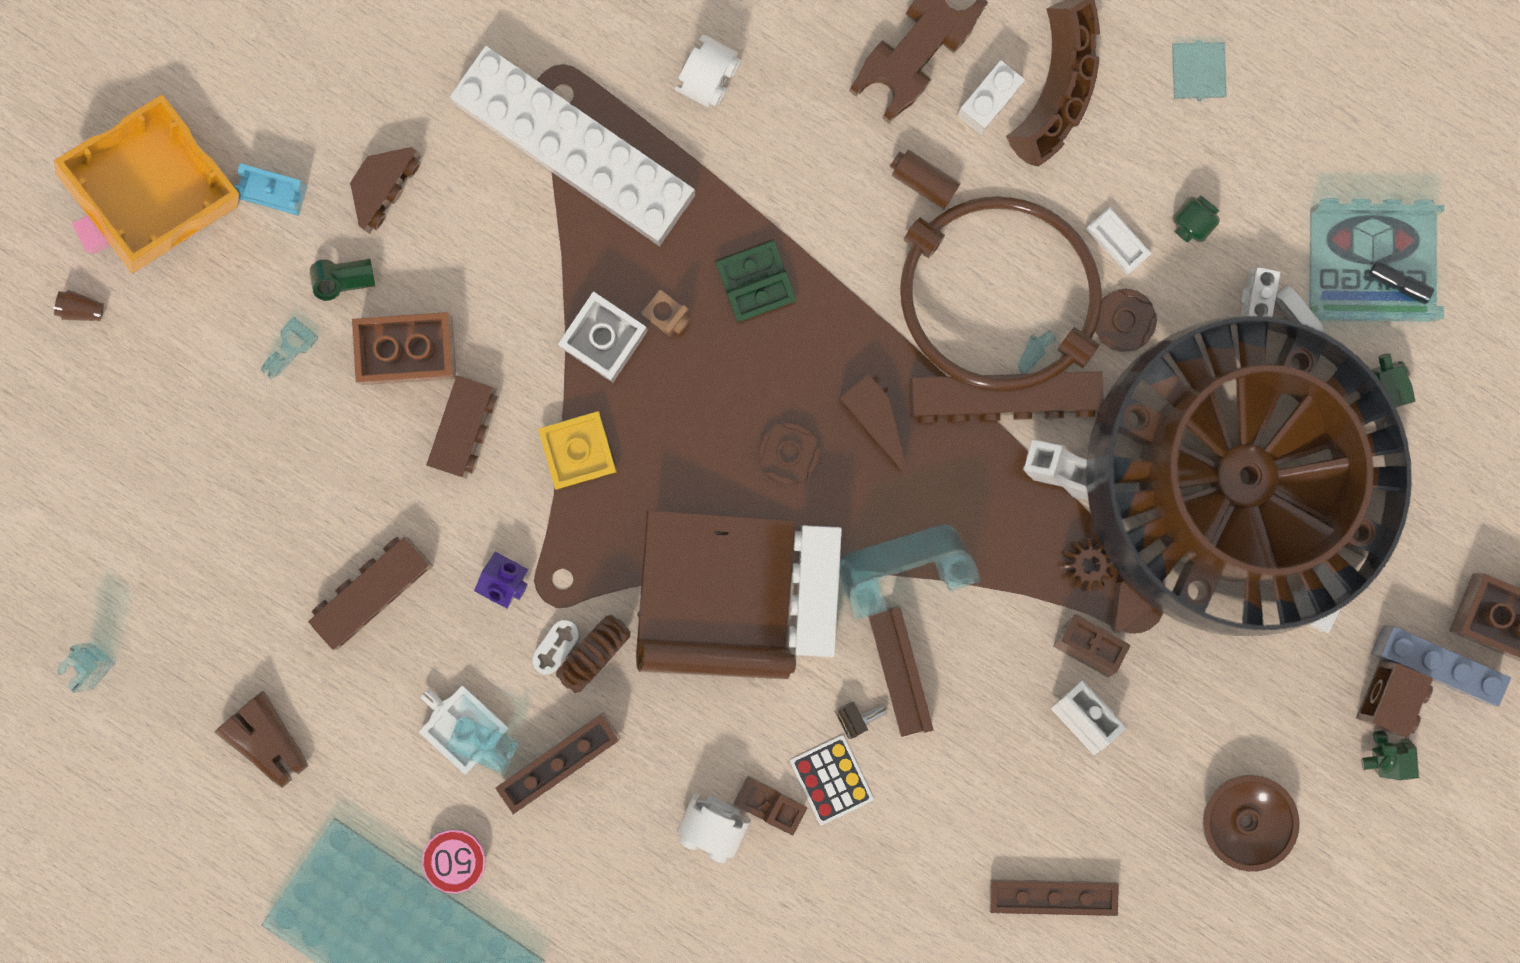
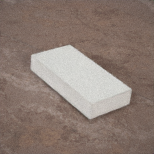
[1086,207,1152,275]

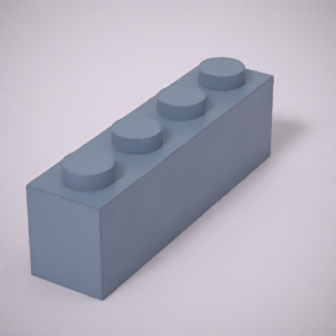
[1371,625,1511,707]

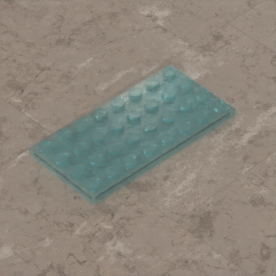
[261,818,545,963]

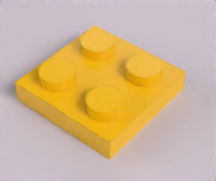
[538,411,617,490]

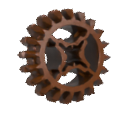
[556,615,631,693]

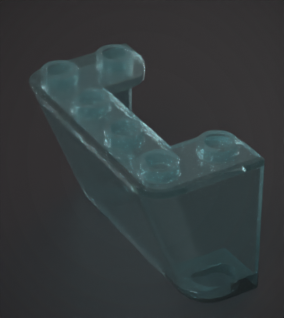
[839,525,981,620]

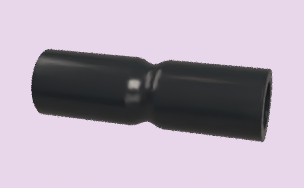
[1368,260,1434,305]

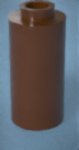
[890,149,961,210]

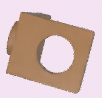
[641,290,690,337]

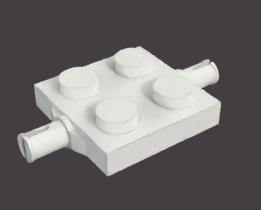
[419,685,510,775]

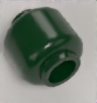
[1172,195,1220,243]

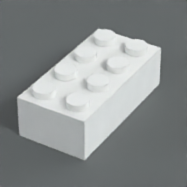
[789,525,841,657]

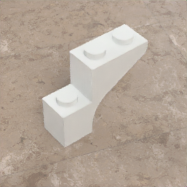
[1024,440,1139,500]

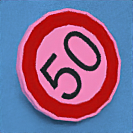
[422,829,486,894]

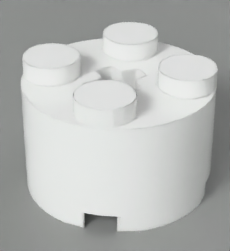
[675,34,742,109]
[677,794,751,863]

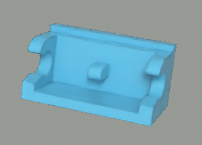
[234,163,308,216]

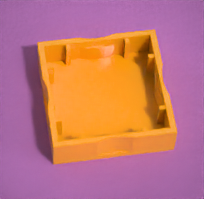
[54,94,239,274]

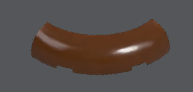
[1006,0,1100,167]

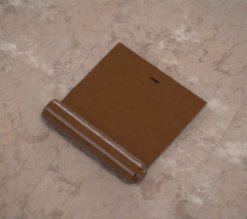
[636,510,796,679]

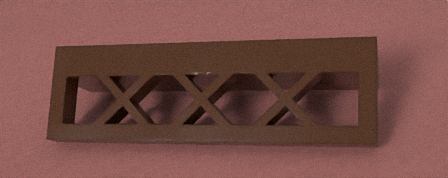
[868,606,934,737]

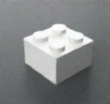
[558,292,648,383]

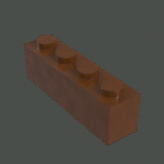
[308,537,433,650]
[495,712,621,815]

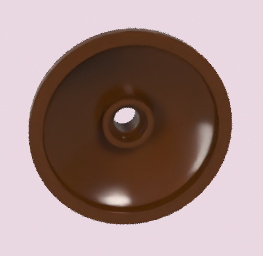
[1203,775,1300,872]

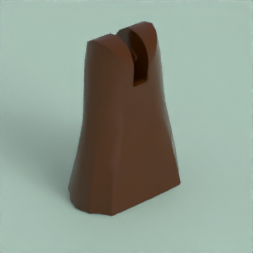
[214,691,309,788]

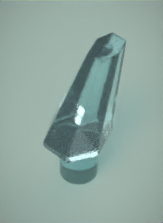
[1018,330,1056,374]

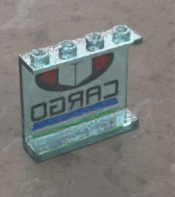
[1310,198,1444,322]

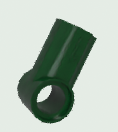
[309,259,375,301]

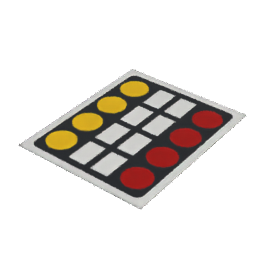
[789,735,874,826]

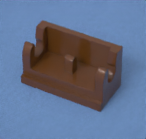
[1053,614,1131,677]

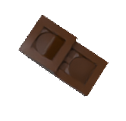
[733,776,808,836]

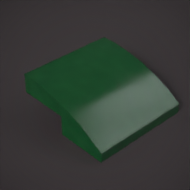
[714,239,796,323]

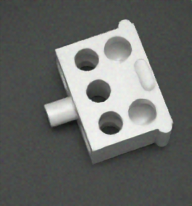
[1241,267,1281,317]

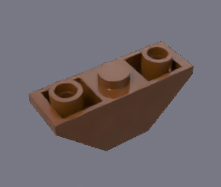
[350,147,421,234]

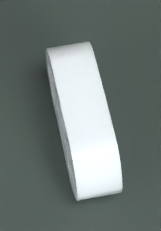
[1275,286,1324,332]
[532,620,580,675]

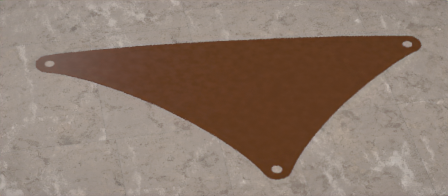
[534,64,1163,634]

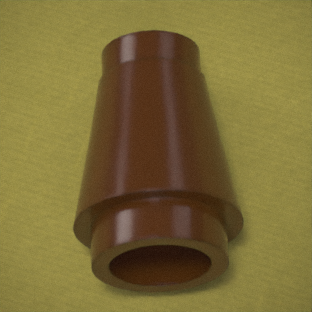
[54,289,104,321]

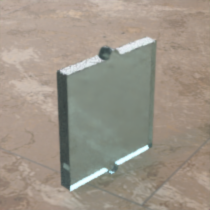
[1172,40,1227,101]

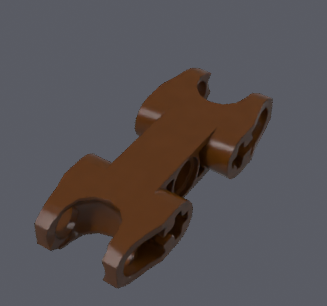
[849,0,988,124]

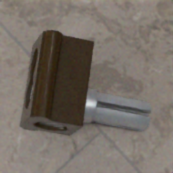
[834,702,887,739]

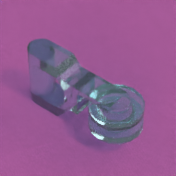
[261,317,319,379]

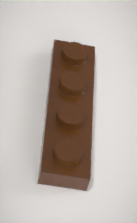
[989,879,1119,916]

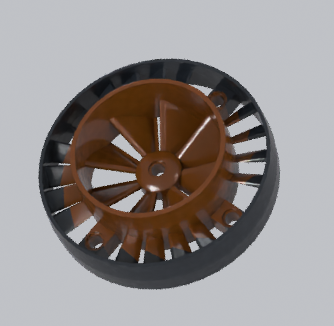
[1086,316,1412,636]

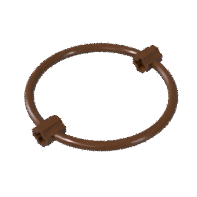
[900,196,1102,390]

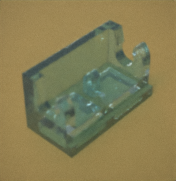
[58,642,116,693]
[445,716,520,775]

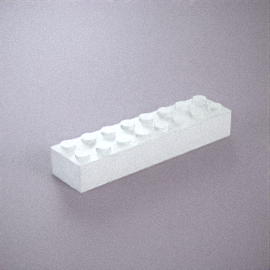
[449,45,695,246]

